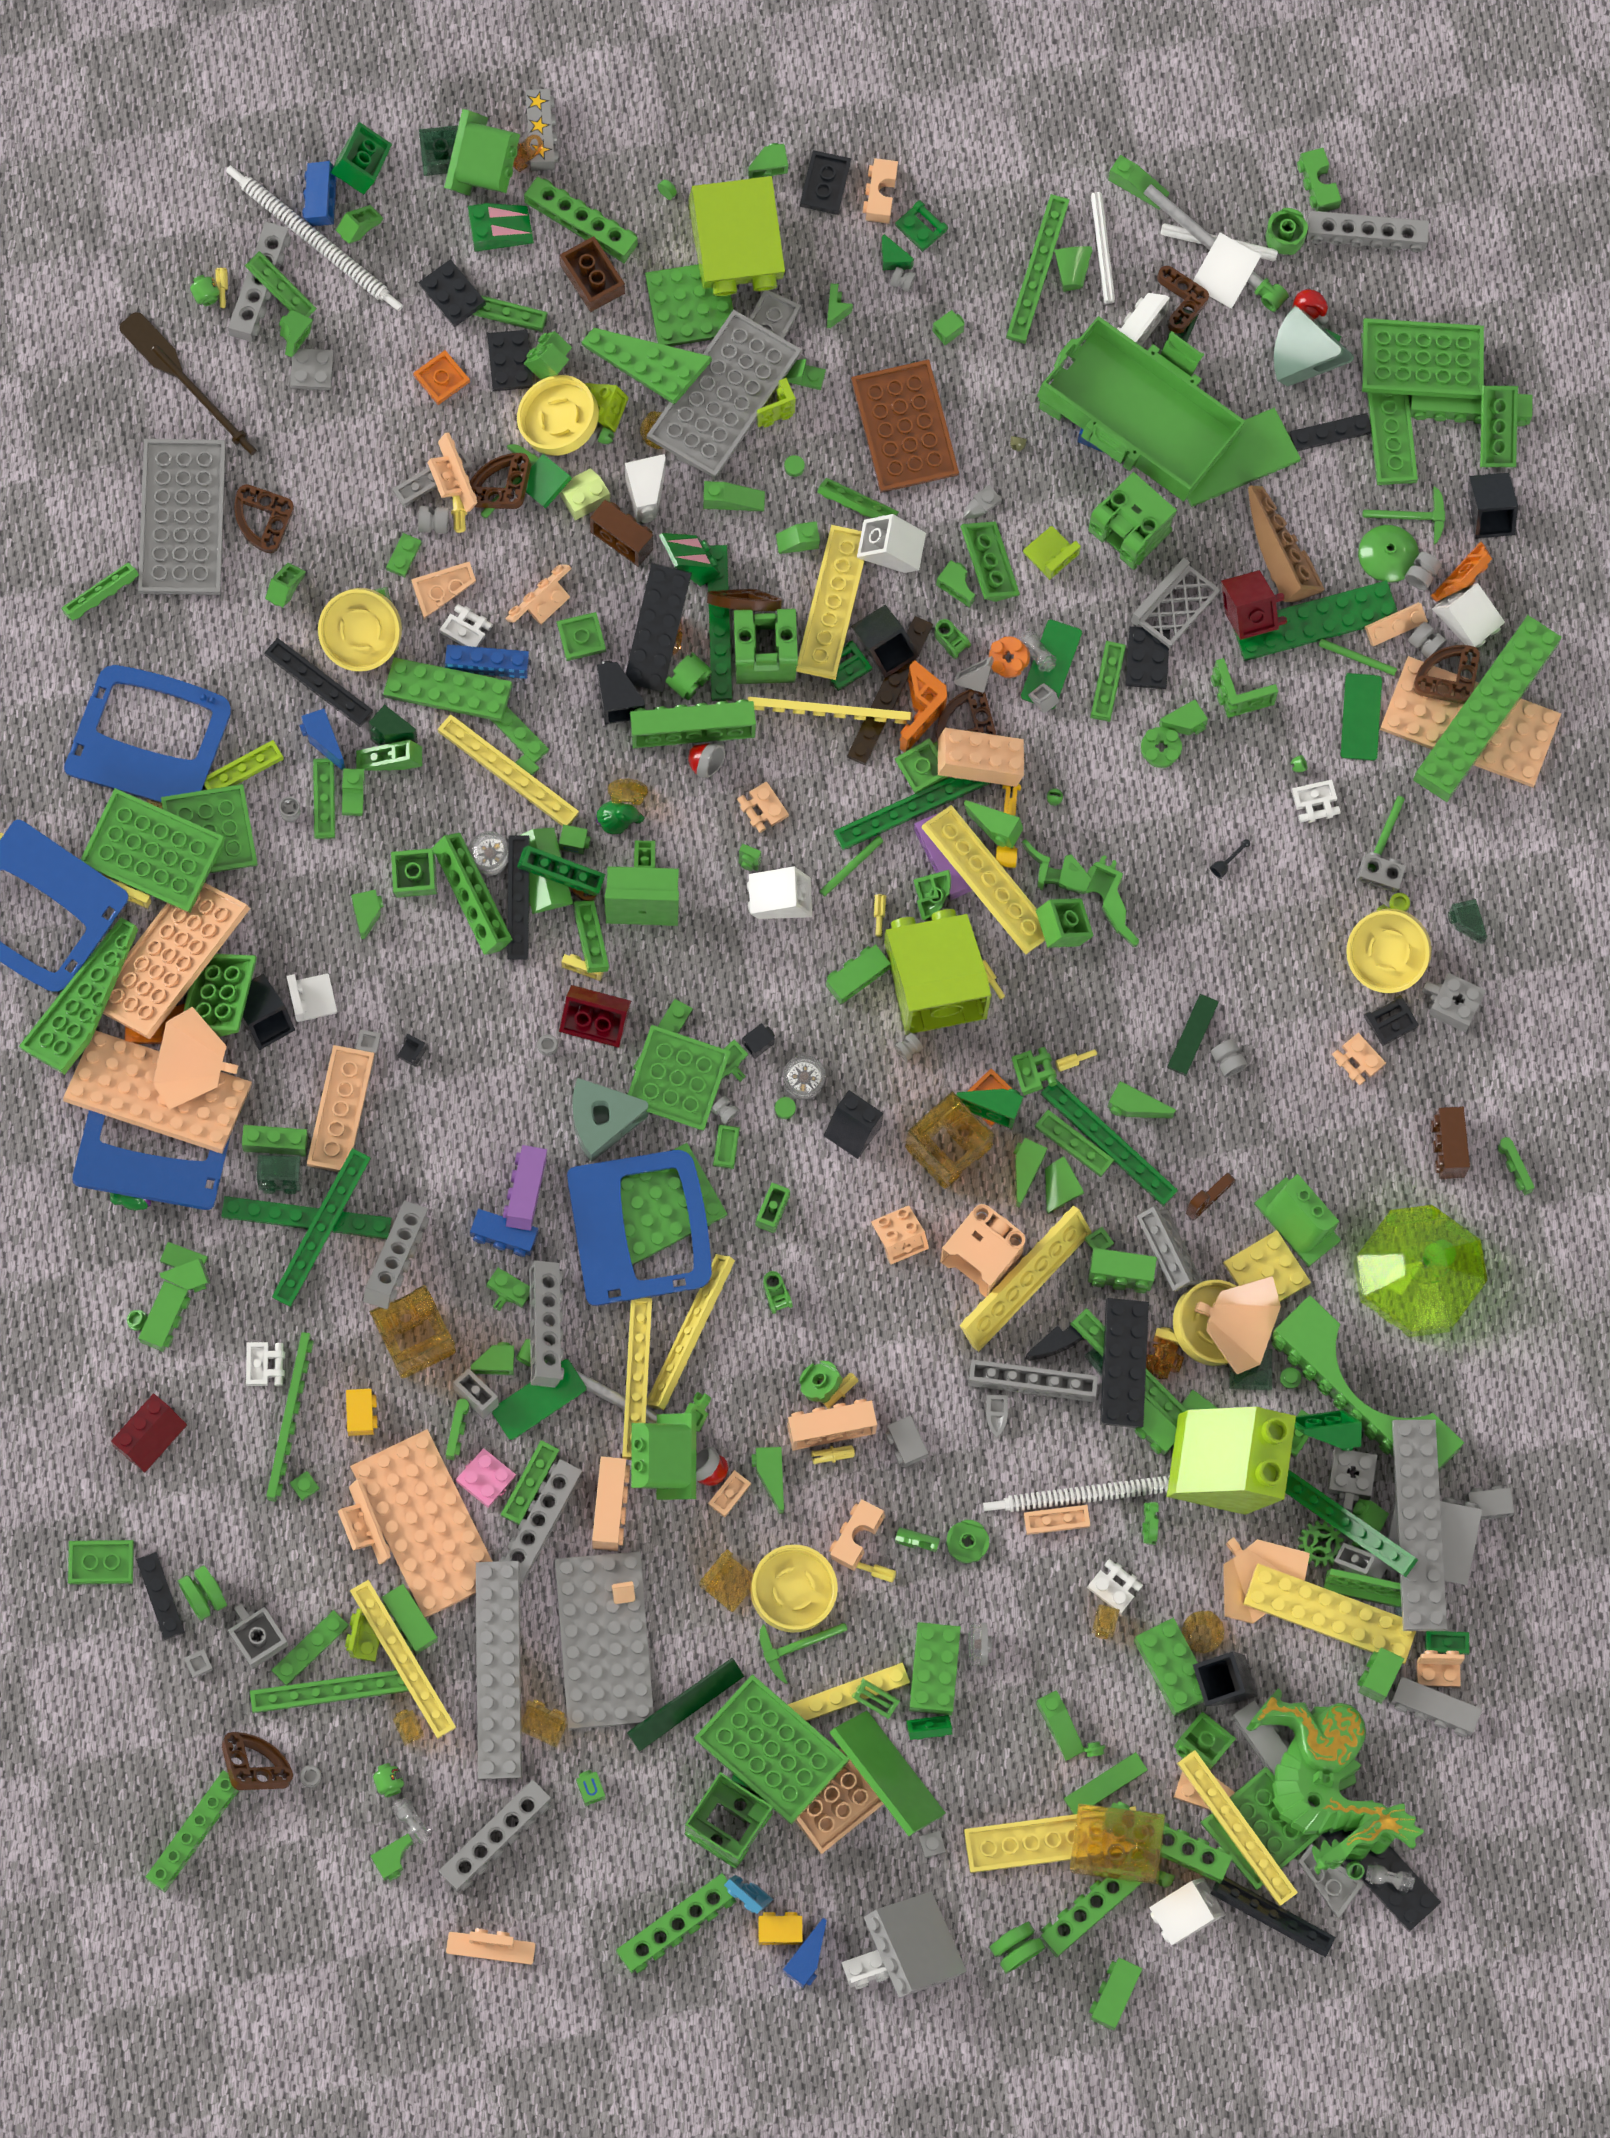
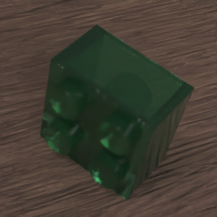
[418,125,458,176]
[256,1155,303,1194]

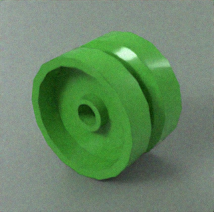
[177,1565,227,1621]
[989,1921,1046,1974]

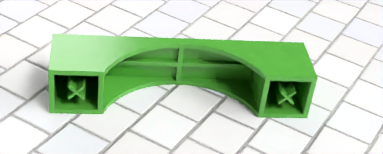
[1270,1295,1464,1472]

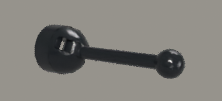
[1210,839,1250,879]

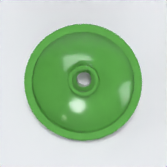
[1358,525,1419,583]

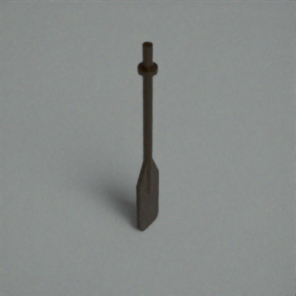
[119,312,257,456]

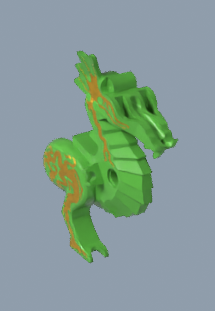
[1246,1688,1424,1875]

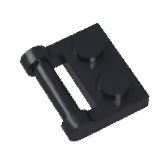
[1364,995,1419,1046]

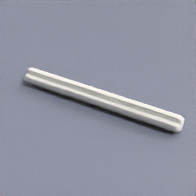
[1091,192,1115,304]
[1161,223,1278,261]

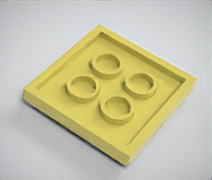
[1223,1230,1311,1302]

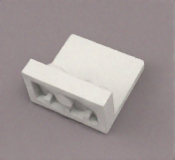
[286,974,337,1022]
[841,1950,889,1990]

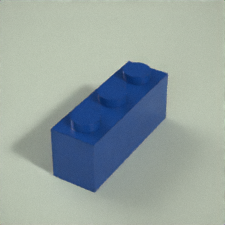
[302,161,337,226]
[470,1209,539,1257]

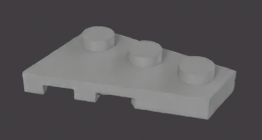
[1298,1844,1364,1919]

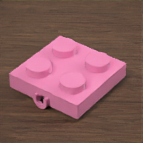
[456,1448,516,1508]

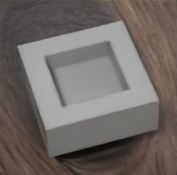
[356,1029,381,1055]
[184,1649,213,1679]
[919,1831,946,1858]

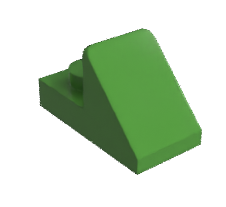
[827,283,853,328]
[785,359,826,390]

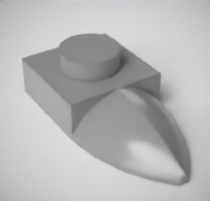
[963,485,1002,519]
[986,1395,1008,1437]

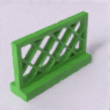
[1323,1568,1402,1608]

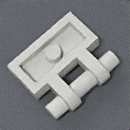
[440,604,493,647]
[1291,780,1340,823]
[246,1342,285,1386]
[1087,1559,1143,1614]

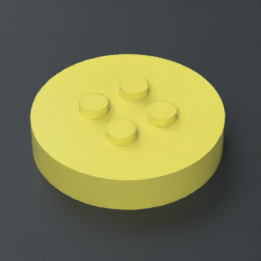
[517,375,599,456]
[318,588,402,671]
[1347,909,1431,993]
[1173,1280,1237,1366]
[750,1545,838,1633]

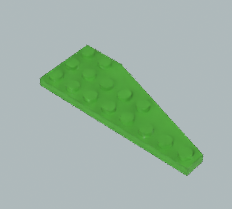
[19,917,139,1075]

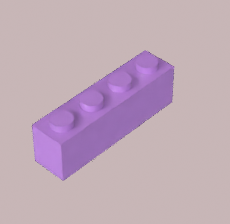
[914,814,972,900]
[503,1145,547,1231]

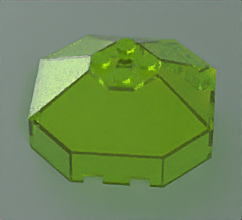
[1353,1205,1488,1337]

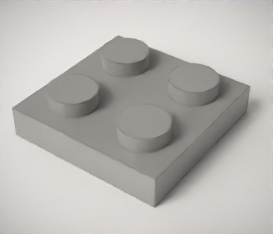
[290,349,334,390]

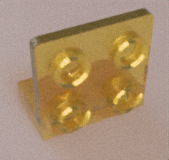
[699,1549,753,1612]
[521,1699,568,1748]

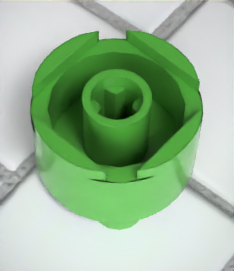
[1265,208,1308,255]
[665,652,712,701]

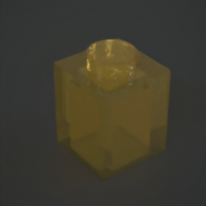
[1091,1604,1120,1640]
[393,1709,424,1746]

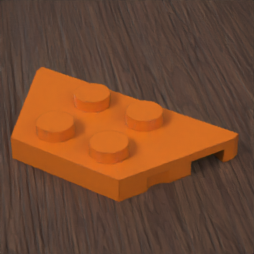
[1431,542,1492,602]

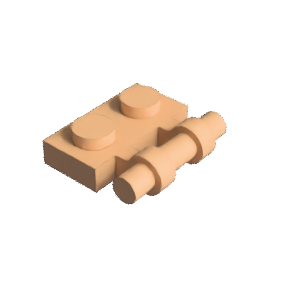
[737,781,789,833]
[1332,1033,1386,1086]

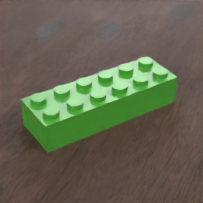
[630,699,756,748]

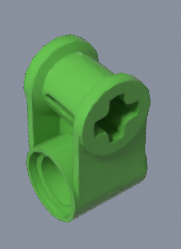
[934,619,971,659]
[763,1271,793,1314]

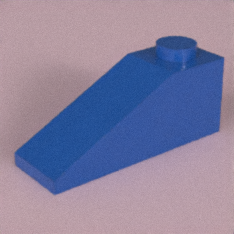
[299,709,345,770]
[782,1918,827,1988]

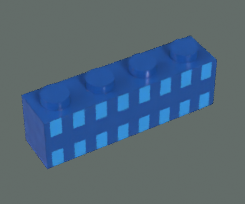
[445,644,529,679]

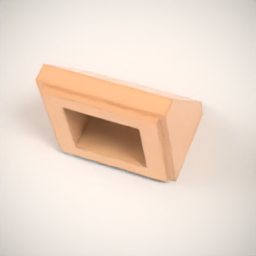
[612,1581,635,1604]

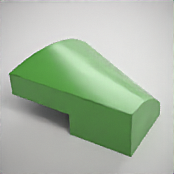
[1055,246,1093,292]
[1045,1157,1084,1214]
[895,1527,940,1552]

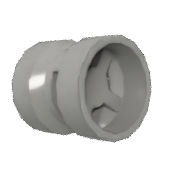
[890,267,916,293]
[279,797,301,822]
[894,1033,923,1062]
[711,1096,740,1125]

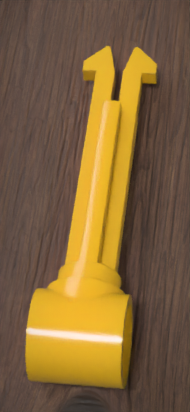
[995,784,1021,868]

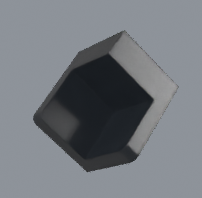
[398,1034,426,1067]

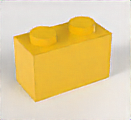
[346,1389,378,1436]
[758,1912,803,1945]

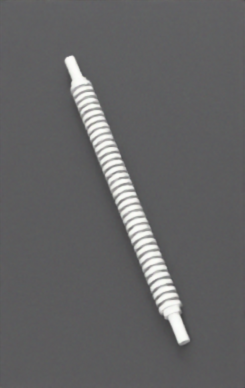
[226,166,403,311]
[983,1475,1170,1512]

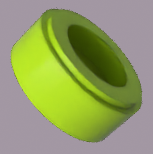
[1389,893,1410,912]

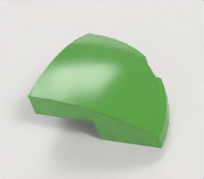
[913,870,951,920]

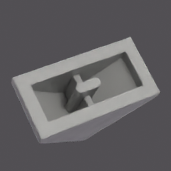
[954,656,994,693]

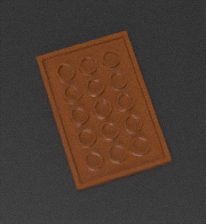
[851,359,959,493]

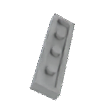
[393,448,472,507]

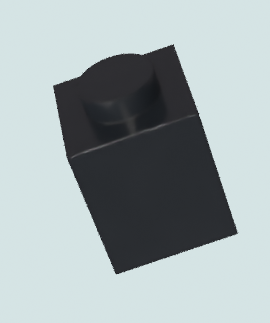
[742,1023,775,1059]

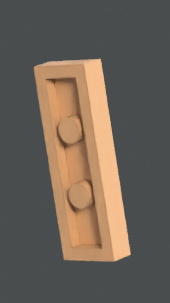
[1365,602,1428,646]
[1023,1505,1090,1535]

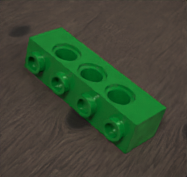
[517,846,606,896]

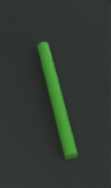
[1319,639,1397,676]
[1367,796,1405,872]
[819,836,883,897]

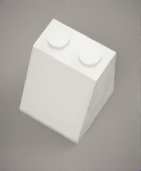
[625,454,665,523]
[857,514,926,573]
[1432,583,1505,648]
[747,866,812,919]
[1149,1877,1226,1945]

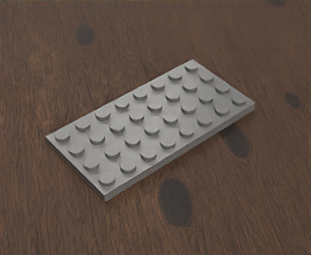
[647,309,802,479]
[138,439,226,595]
[555,1552,654,1730]

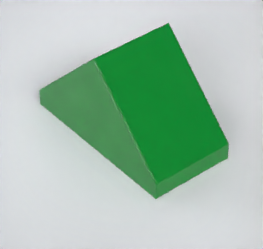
[881,234,914,270]

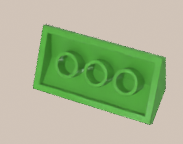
[1480,386,1518,467]
[960,521,1020,602]
[521,828,573,914]

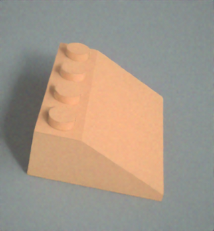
[795,1749,883,1854]

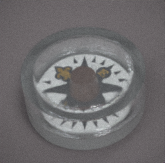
[468,831,509,875]
[783,1055,825,1100]
[967,1622,992,1666]

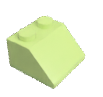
[559,468,610,520]

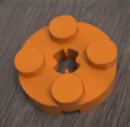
[989,636,1030,678]

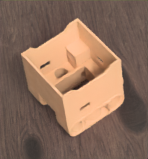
[940,1204,1025,1297]

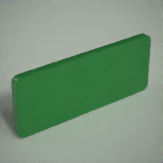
[1021,619,1082,709]
[1340,673,1382,761]
[492,1359,587,1440]

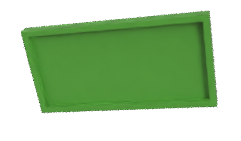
[1187,407,1301,507]
[829,1710,946,1836]

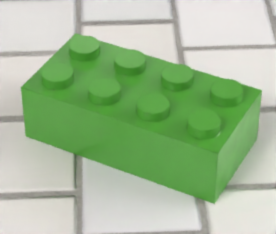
[1134,1617,1204,1717]
[909,1622,961,1716]

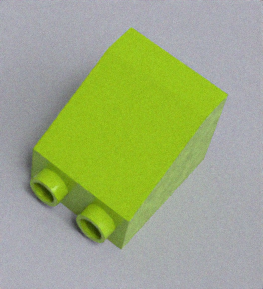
[688,176,785,296]
[884,909,991,1035]
[1167,1407,1296,1515]

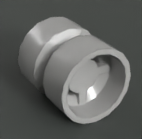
[418,506,449,534]
[1405,552,1442,591]
[1408,622,1447,658]
[1211,1039,1248,1078]

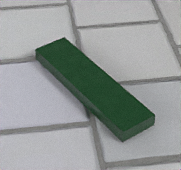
[1167,994,1219,1076]

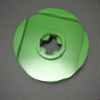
[1141,727,1182,768]
[799,1361,843,1403]
[1142,1502,1159,1545]
[946,1520,989,1563]

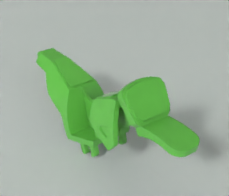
[1021,839,1139,947]

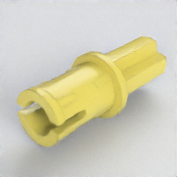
[451,495,467,533]
[823,1373,858,1409]
[811,1445,855,1465]

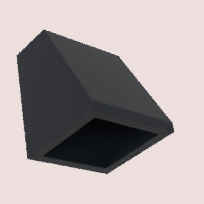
[1468,472,1518,539]
[851,605,919,678]
[597,661,645,724]
[241,973,295,1050]
[823,1090,884,1159]
[1193,1651,1258,1707]

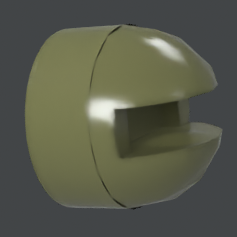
[1010,436,1027,451]

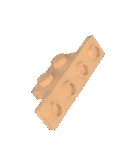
[427,433,477,512]
[506,565,572,624]
[338,1479,391,1564]
[446,1929,535,1965]

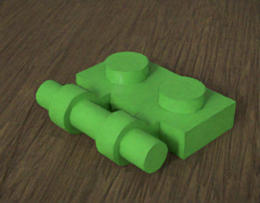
[1011,1047,1057,1096]

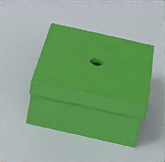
[605,866,679,926]

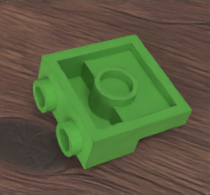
[895,738,949,793]
[1174,1711,1236,1770]

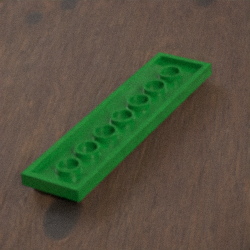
[1233,580,1398,661]

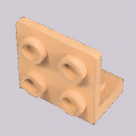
[871,1206,929,1265]
[1416,1650,1465,1688]

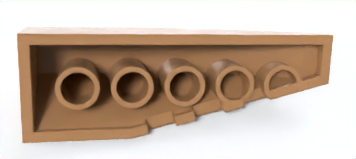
[1248,485,1325,602]

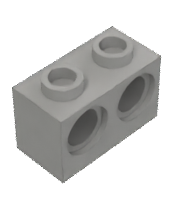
[1356,852,1406,893]

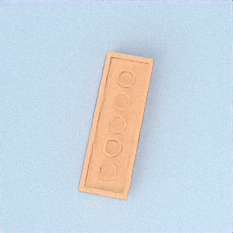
[307,1045,375,1172]

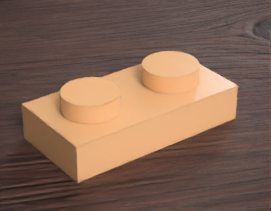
[708,1470,751,1518]

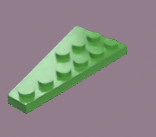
[581,328,712,405]

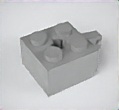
[1422,972,1486,1033]
[1327,1448,1377,1512]
[228,1604,288,1669]

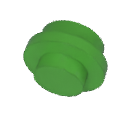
[127,1310,148,1331]
[1280,1367,1301,1389]
[1084,1741,1105,1757]

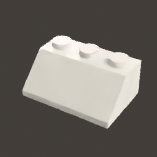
[1117,293,1170,346]

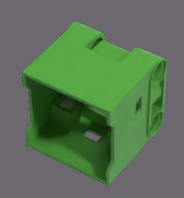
[1088,472,1177,570]
[734,609,798,684]
[684,1772,773,1868]

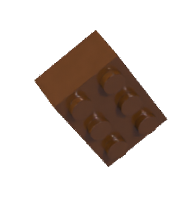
[559,236,625,313]
[590,500,653,567]
[1431,1106,1470,1179]

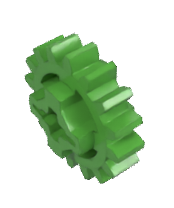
[1298,1520,1344,1567]

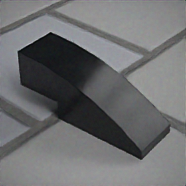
[1026,1325,1084,1361]

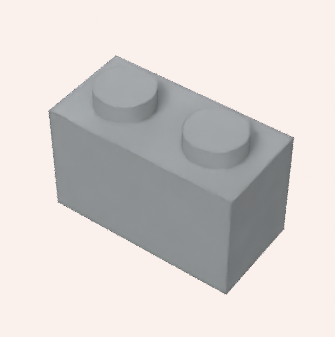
[453,1368,499,1420]
[885,1415,928,1468]
[1466,1485,1514,1520]
[1334,1543,1388,1579]

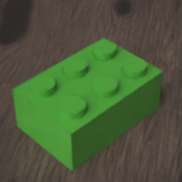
[1088,1248,1157,1293]

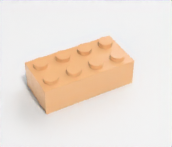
[938,728,1024,787]
[787,1399,877,1451]
[592,1456,630,1551]

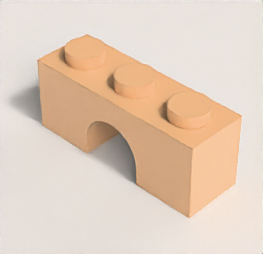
[863,158,898,224]
[829,1499,885,1571]

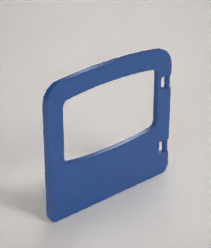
[64,665,231,804]
[0,820,129,992]
[72,1110,231,1210]
[567,1150,712,1306]

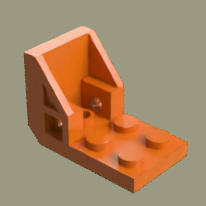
[899,661,947,753]

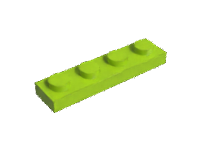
[204,740,284,790]

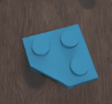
[724,1875,774,1914]

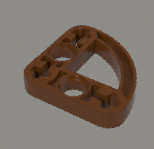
[470,453,531,509]
[234,484,294,554]
[707,589,782,611]
[1413,645,1480,704]
[936,689,996,743]
[222,1732,293,1790]

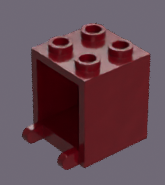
[1221,570,1287,640]

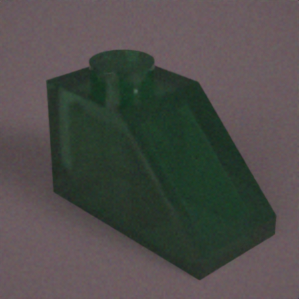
[1448,899,1487,944]

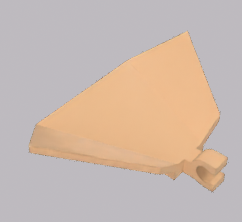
[153,1007,238,1110]
[1194,1276,1281,1374]
[1223,1537,1310,1624]

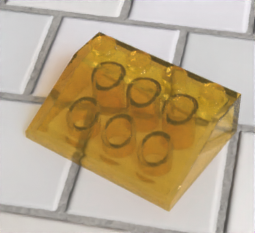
[1070,1804,1165,1884]

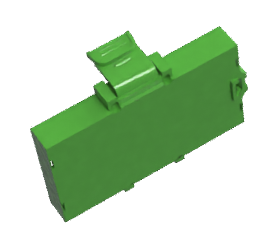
[1037,316,1245,502]

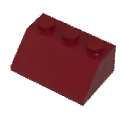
[559,985,632,1048]
[111,1393,187,1473]

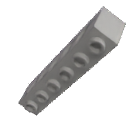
[1306,211,1429,252]
[228,221,291,342]
[363,1201,430,1309]
[529,1260,564,1387]
[968,1360,1098,1402]
[500,1459,583,1586]
[439,1780,551,1892]

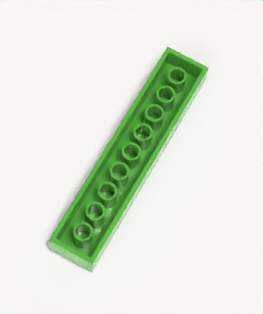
[1413,615,1562,802]

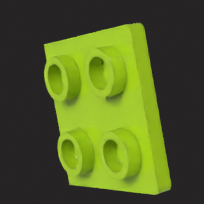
[756,378,796,428]
[585,383,629,433]
[1023,526,1081,580]
[345,1608,380,1662]

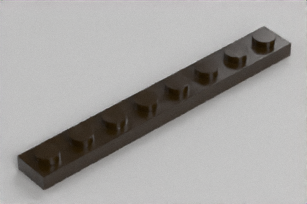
[847,616,933,766]

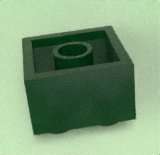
[368,704,418,746]

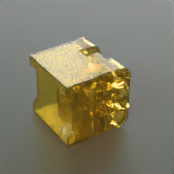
[905,1091,995,1189]
[369,1285,456,1378]

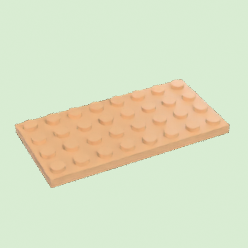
[1380,656,1561,788]
[103,883,250,1039]
[63,1030,252,1154]
[350,1429,493,1618]

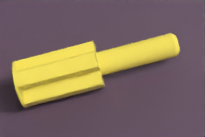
[215,268,228,308]
[874,894,887,937]
[983,960,1005,999]
[1055,1049,1097,1072]
[856,1562,896,1583]

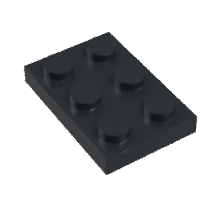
[800,150,852,215]
[418,259,486,328]
[487,330,533,391]
[1125,626,1170,689]

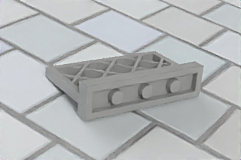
[1131,558,1221,648]
[1137,1206,1203,1291]

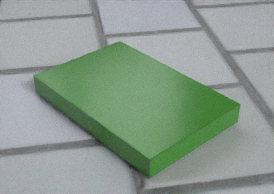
[68,1540,134,1584]

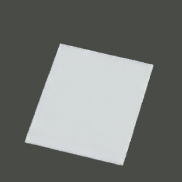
[1193,233,1261,309]

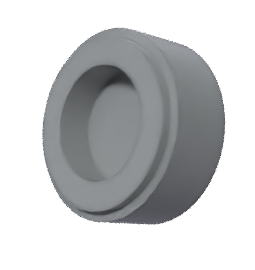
[537,1034,558,1056]
[300,1765,322,1788]

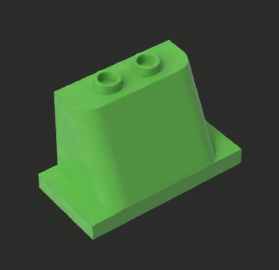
[444,109,520,196]
[1254,1174,1341,1267]
[631,1413,696,1500]

